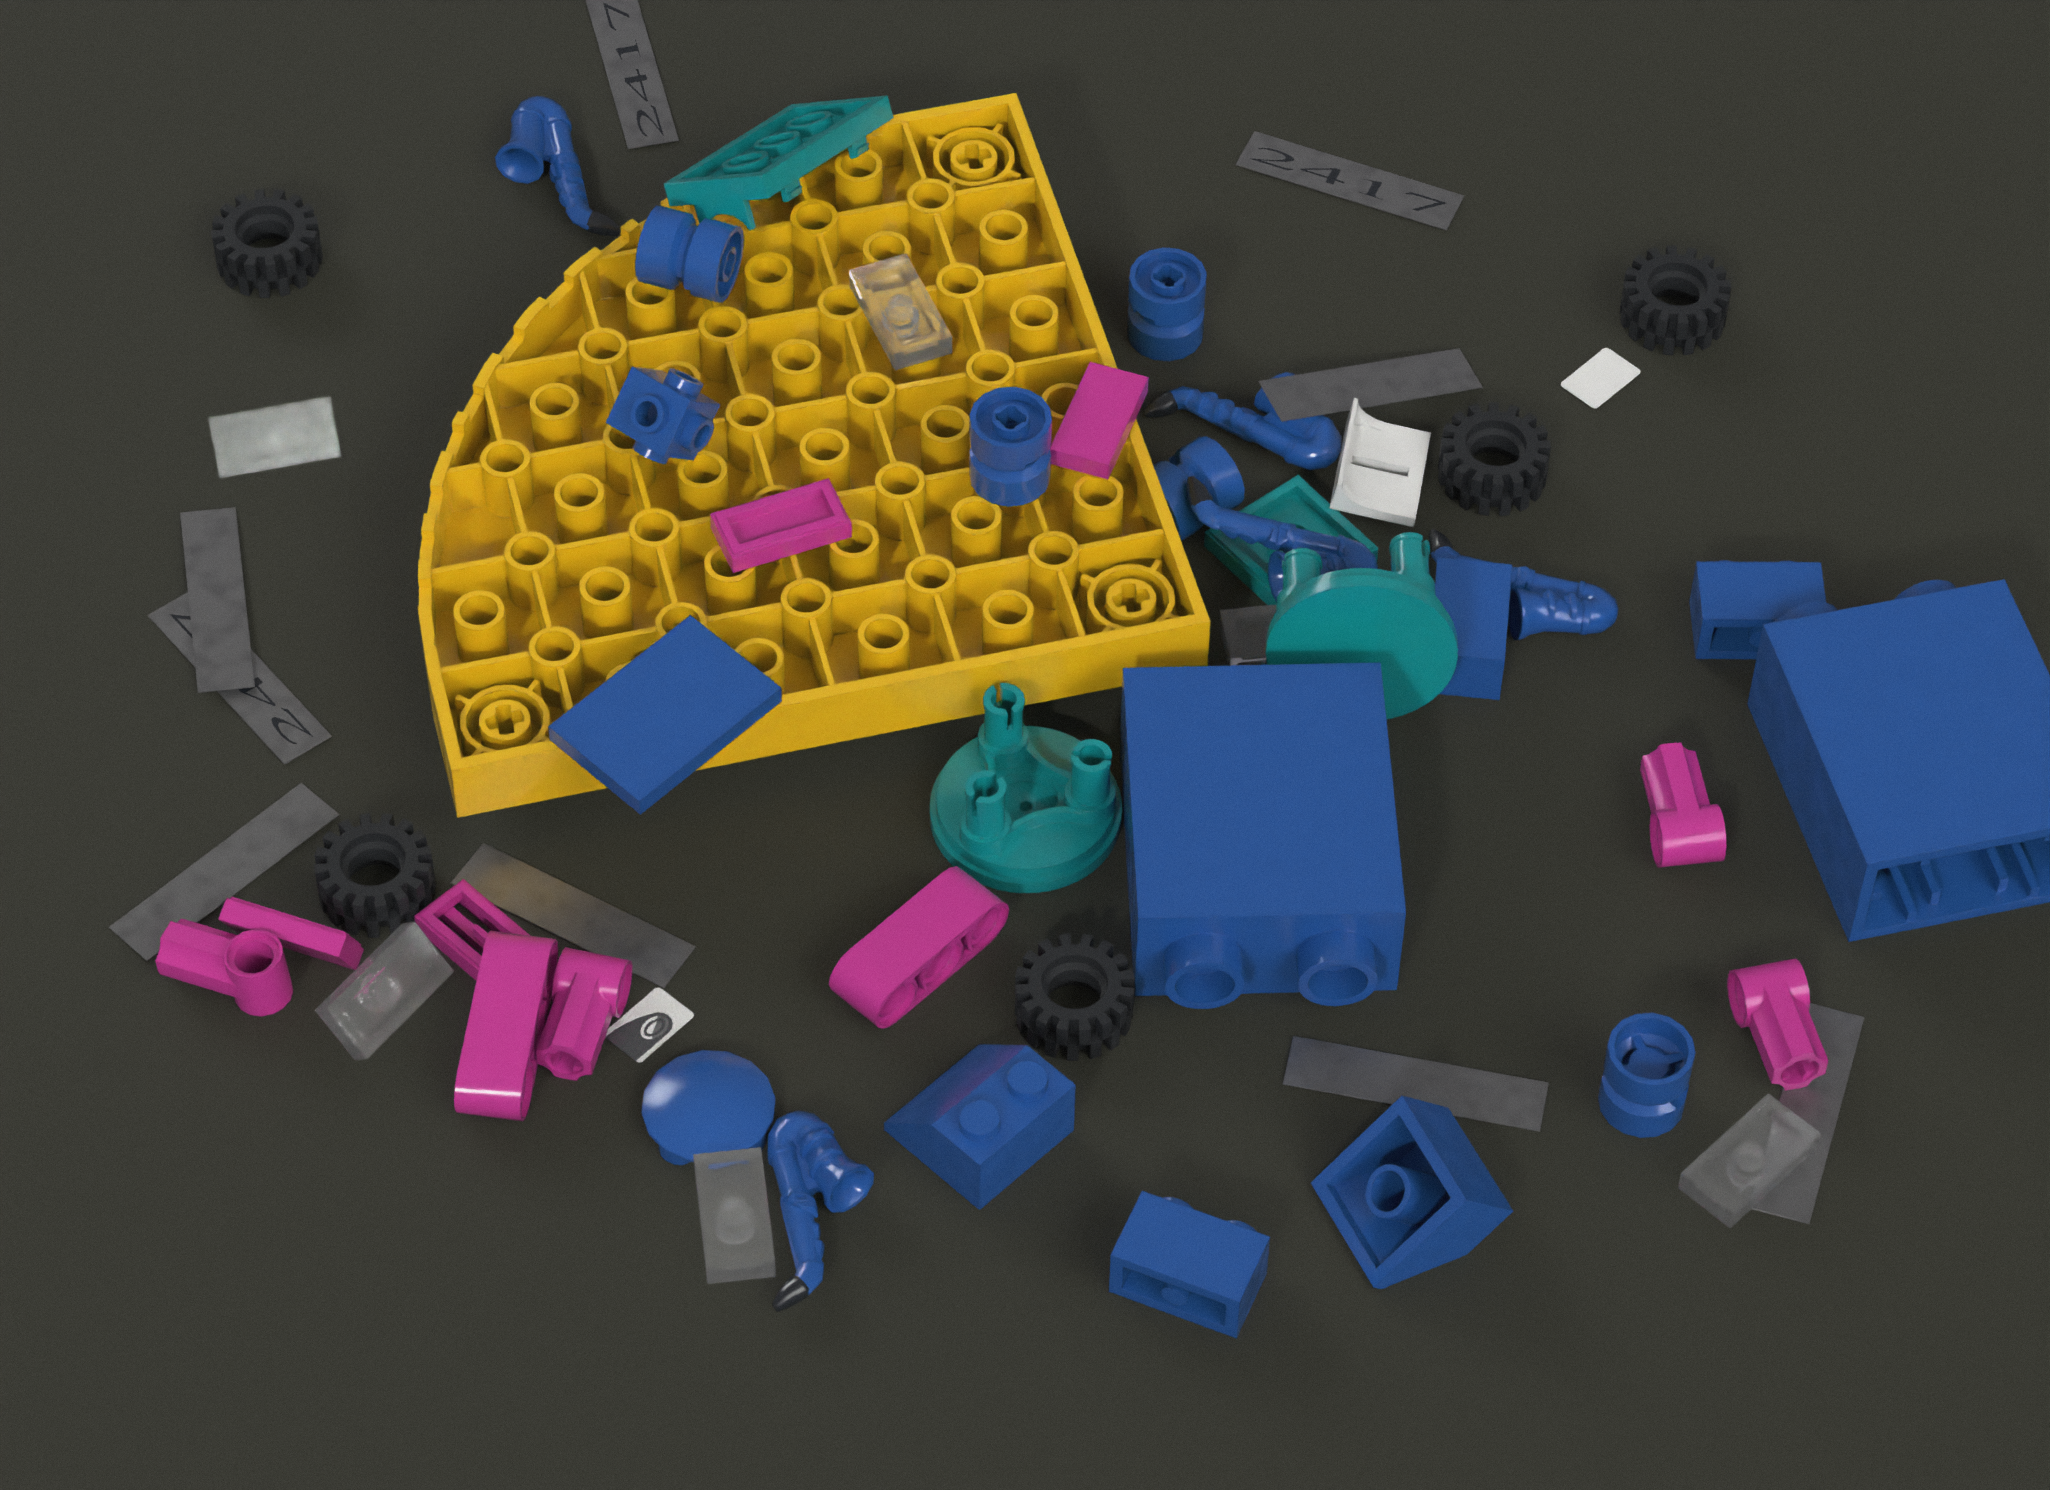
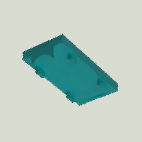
[664,95,893,230]

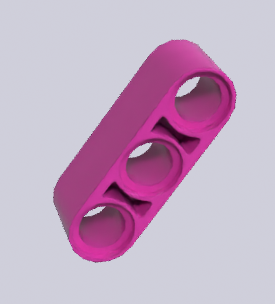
[829,866,1009,1029]
[454,931,558,1122]

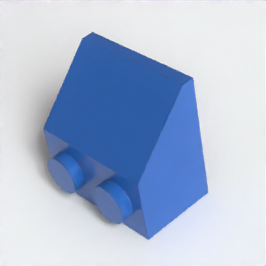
[884,1044,1076,1210]
[1311,1096,1513,1289]

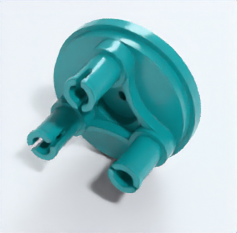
[1266,532,1458,719]
[930,683,1122,893]

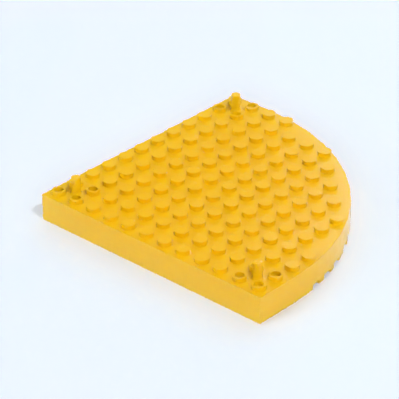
[417,93,1210,818]

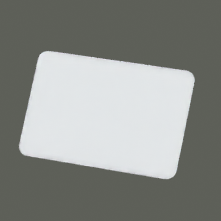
[1561,348,1641,409]

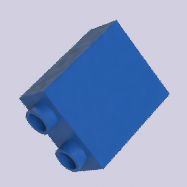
[1747,579,2050,942]
[1119,662,1406,1009]

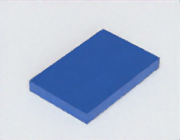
[548,615,782,815]

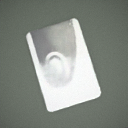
[605,987,694,1063]

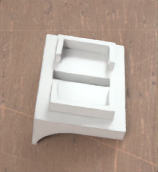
[1330,398,1431,527]

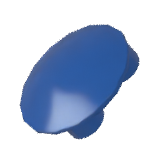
[641,1050,776,1165]

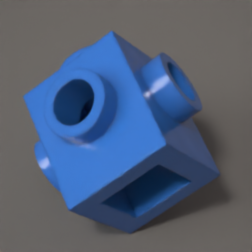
[606,366,720,464]

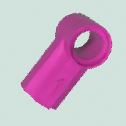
[1640,743,1727,868]
[155,918,293,1017]
[536,947,632,1081]
[1727,958,1828,1091]

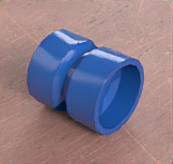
[635,206,744,303]
[1127,248,1207,361]
[969,387,1052,507]
[1153,436,1245,541]
[1598,1013,1696,1138]

